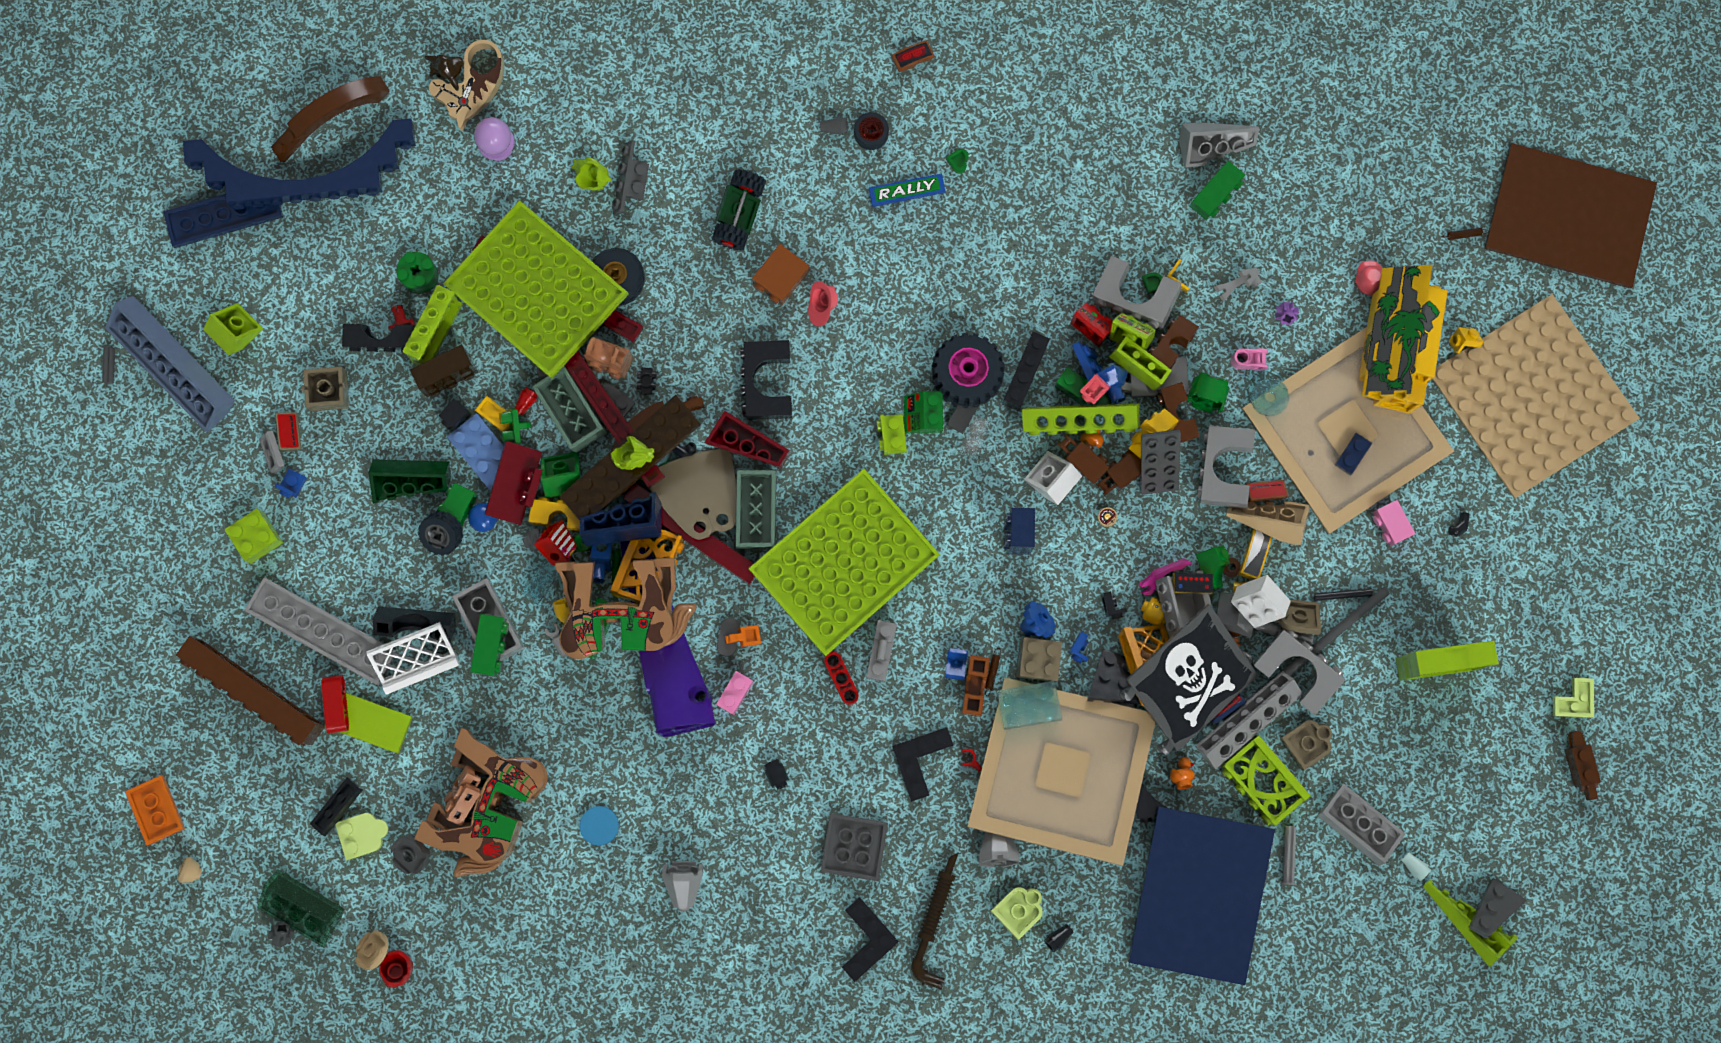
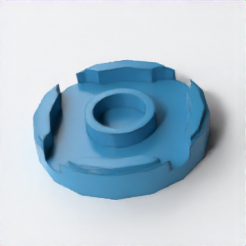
[579,806,619,846]

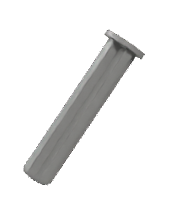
[1280,826,1296,886]

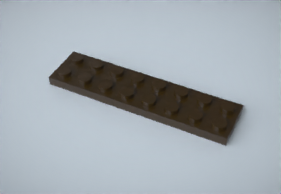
[560,395,701,520]

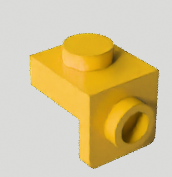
[1449,327,1484,353]

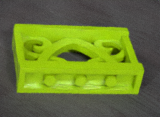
[403,285,463,365]
[1221,735,1311,826]

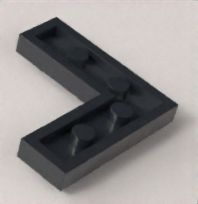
[892,727,954,802]
[842,897,899,982]

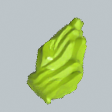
[571,157,611,191]
[610,436,654,470]

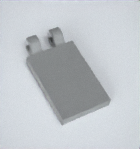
[1117,357,1189,398]

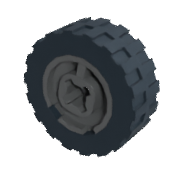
[418,511,464,556]

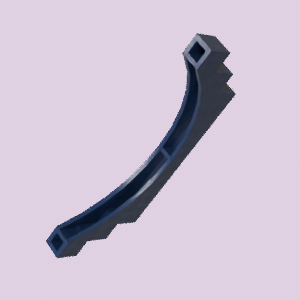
[183,118,416,209]

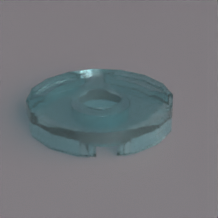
[1251,378,1289,416]

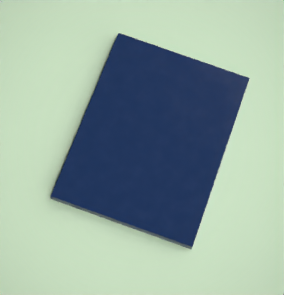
[1128,806,1275,985]

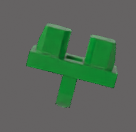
[499,408,532,444]

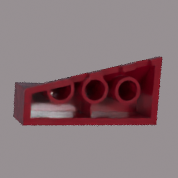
[704,411,790,470]

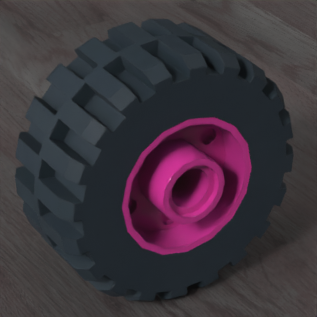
[931,332,1005,408]

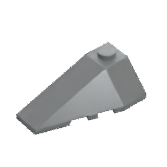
[1179,122,1259,167]

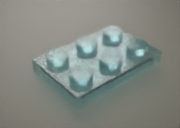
[997,681,1062,730]

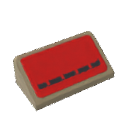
[275,412,302,452]

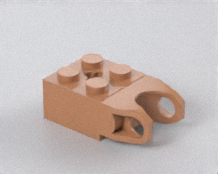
[584,337,633,380]

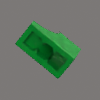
[1195,545,1230,590]

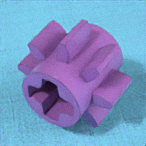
[1275,302,1299,325]

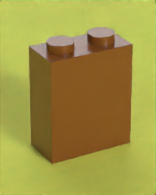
[752,244,810,305]

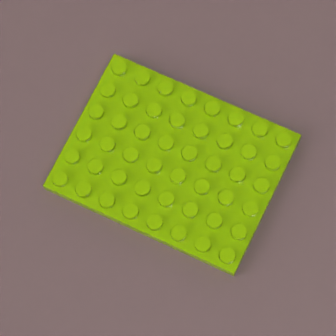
[443,200,629,379]
[748,469,940,656]

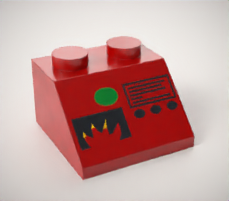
[1070,303,1113,347]

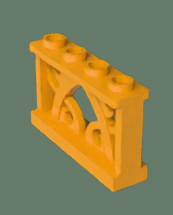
[610,529,685,604]

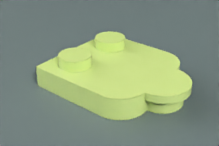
[335,813,389,861]
[991,887,1043,940]

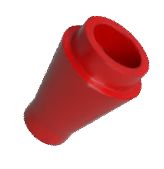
[515,386,538,416]

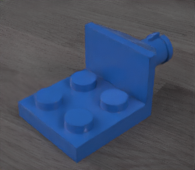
[1072,342,1127,404]

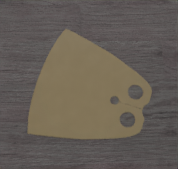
[649,449,737,540]

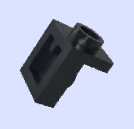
[1101,591,1127,620]

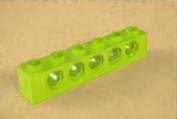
[1022,403,1140,435]

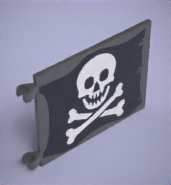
[1119,604,1258,755]

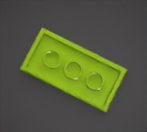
[325,693,413,754]

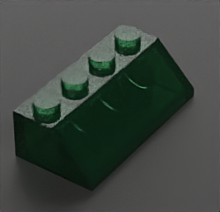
[257,869,345,948]

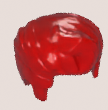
[379,950,414,988]

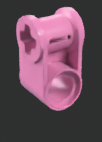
[1230,348,1268,371]

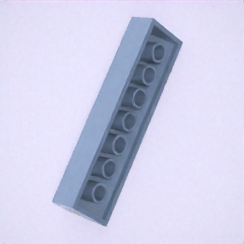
[105,296,235,433]

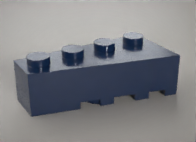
[579,492,662,546]

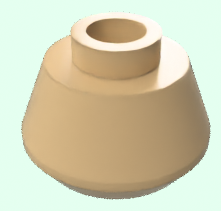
[177,857,202,883]

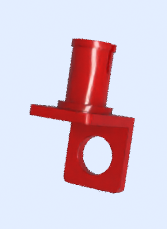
[388,305,416,332]

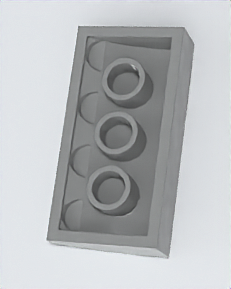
[1317,783,1406,866]

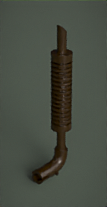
[911,852,959,990]

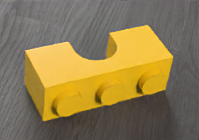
[528,497,580,531]

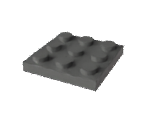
[821,813,888,882]

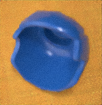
[468,502,499,532]

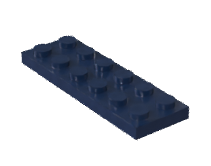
[163,194,284,248]

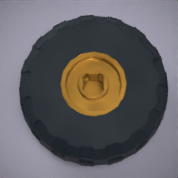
[592,248,645,306]

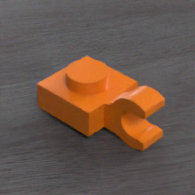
[725,625,761,647]

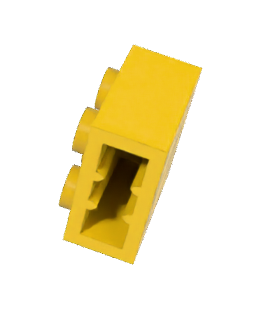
[1129,409,1179,459]

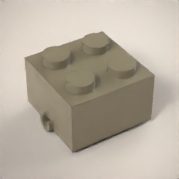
[302,366,349,412]
[1016,637,1062,682]

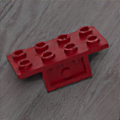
[485,441,543,525]

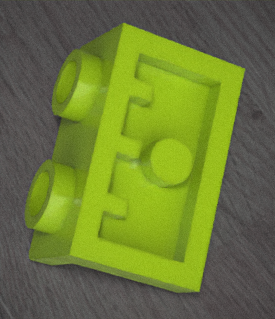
[877,414,907,455]

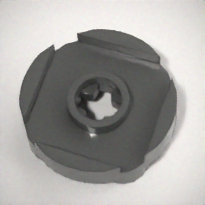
[391,834,431,874]

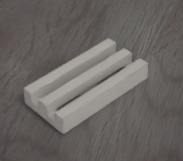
[259,431,284,474]

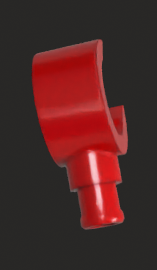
[961,749,982,772]

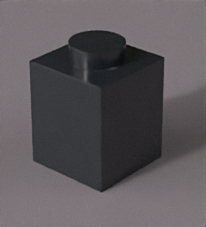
[439,398,471,430]

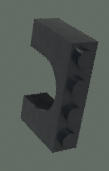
[740,340,792,420]

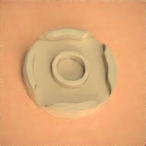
[355,930,389,970]

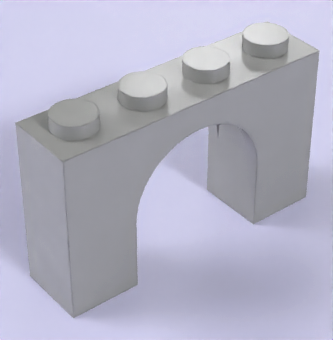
[1092,256,1182,329]
[1197,426,1255,508]
[1253,628,1345,715]

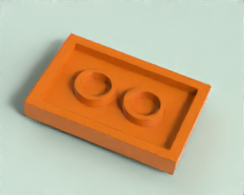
[125,775,185,846]

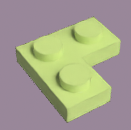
[1553,678,1594,718]

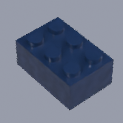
[1004,508,1035,555]

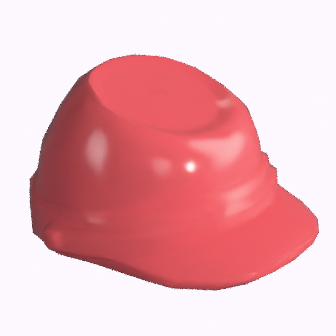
[1355,261,1382,296]

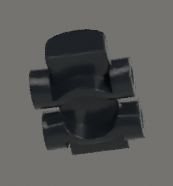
[637,368,657,395]

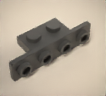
[612,140,649,216]

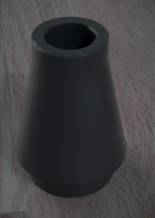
[1044,924,1074,952]

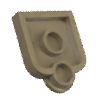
[1275,599,1321,635]
[1280,720,1332,771]

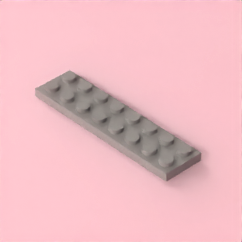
[244,577,398,686]

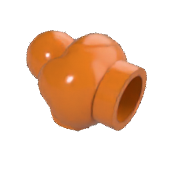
[1080,430,1104,448]
[1170,757,1195,790]

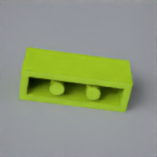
[1109,336,1172,391]

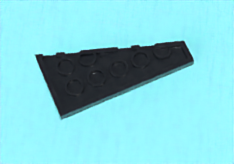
[1087,649,1140,704]

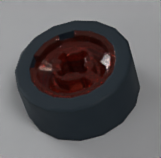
[854,112,889,150]

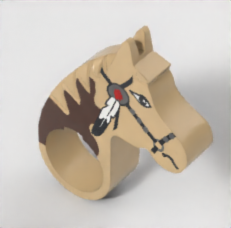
[429,40,504,131]

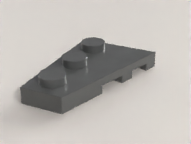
[1469,878,1527,939]

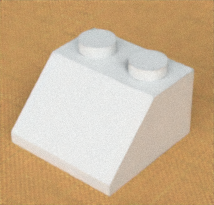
[1024,451,1082,505]

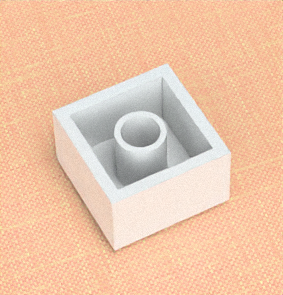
[1231,575,1291,628]

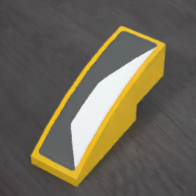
[1238,529,1272,580]

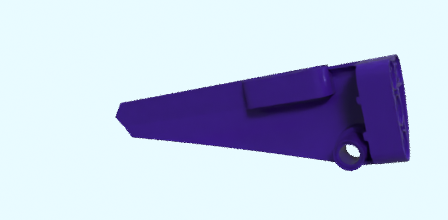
[620,541,716,737]

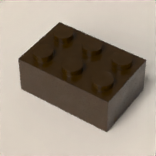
[410,344,478,398]

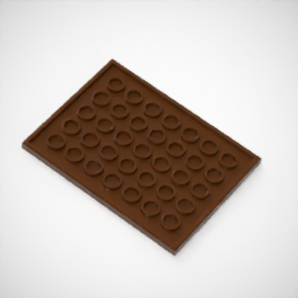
[1484,143,1657,289]

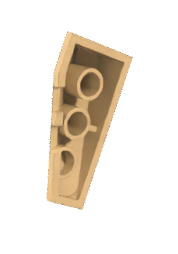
[1226,502,1310,545]

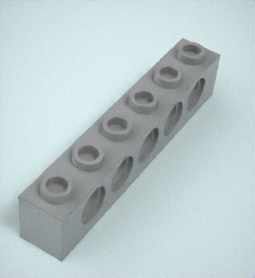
[1196,671,1303,770]

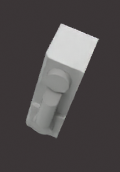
[866,620,897,683]

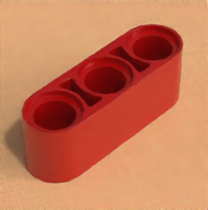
[824,652,859,706]
[321,675,349,734]

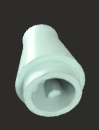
[1401,852,1431,881]

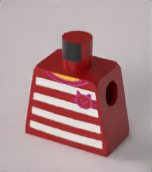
[534,520,577,566]

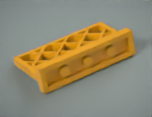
[1118,624,1169,706]

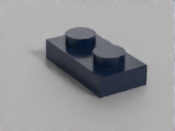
[1335,433,1372,476]

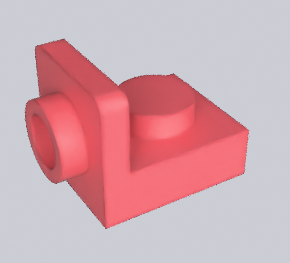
[1080,374,1110,405]

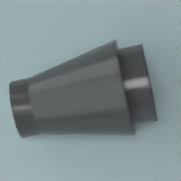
[820,116,848,135]

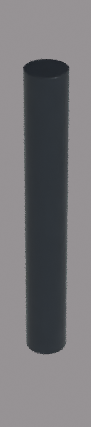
[1313,588,1373,601]

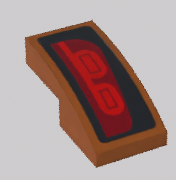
[891,40,935,72]

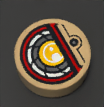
[1098,507,1117,527]

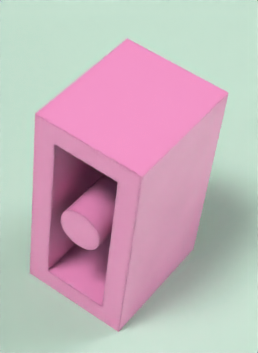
[1373,500,1415,546]
[716,671,754,715]

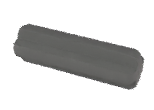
[102,347,115,384]

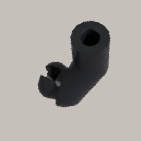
[672,442,697,458]
[1448,512,1470,537]

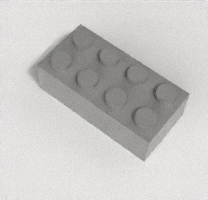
[452,578,525,661]

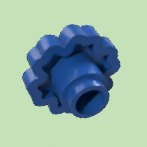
[1020,601,1056,639]

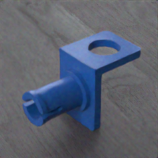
[590,543,613,584]

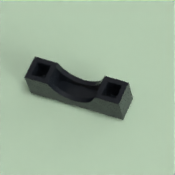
[342,324,416,353]
[1002,332,1050,412]
[372,606,456,642]

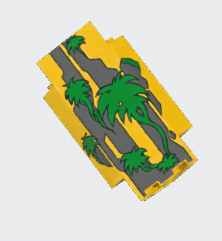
[1358,264,1448,414]

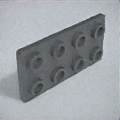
[1141,430,1181,495]

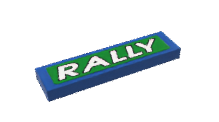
[869,173,946,207]

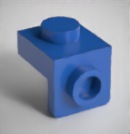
[945,648,968,680]

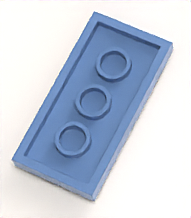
[447,413,504,492]

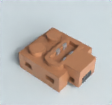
[444,765,481,826]

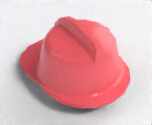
[808,281,838,327]

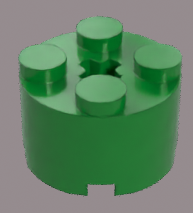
[396,252,439,294]
[1186,372,1230,413]

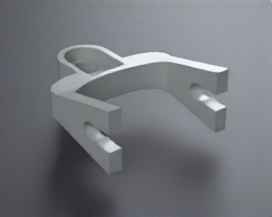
[1214,267,1262,302]

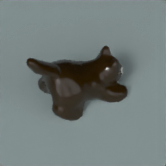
[425,55,464,91]

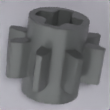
[522,529,542,552]
[268,922,294,947]

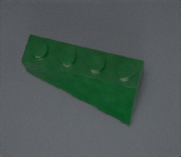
[368,459,451,504]

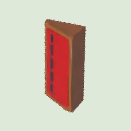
[1246,480,1288,502]

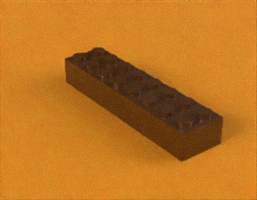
[176,636,325,746]

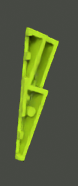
[1423,880,1518,968]

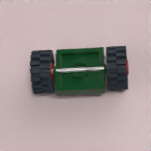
[712,169,766,251]

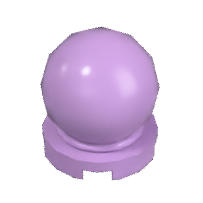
[474,117,515,161]

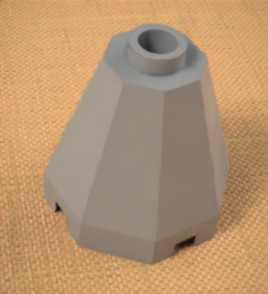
[978,832,1019,868]
[662,861,703,911]

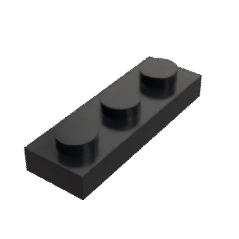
[310,777,363,837]

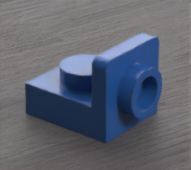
[275,469,307,498]
[1068,632,1089,663]

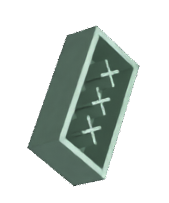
[532,366,608,453]
[736,470,777,550]

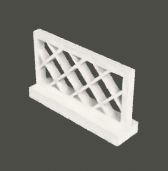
[366,622,459,695]

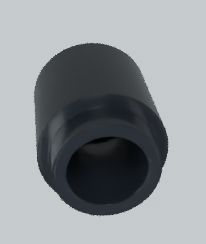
[764,759,790,790]

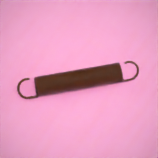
[1441,228,1489,240]
[985,648,1001,697]

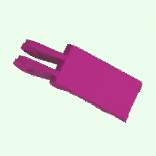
[1138,558,1192,596]

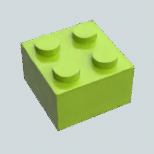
[224,508,283,564]

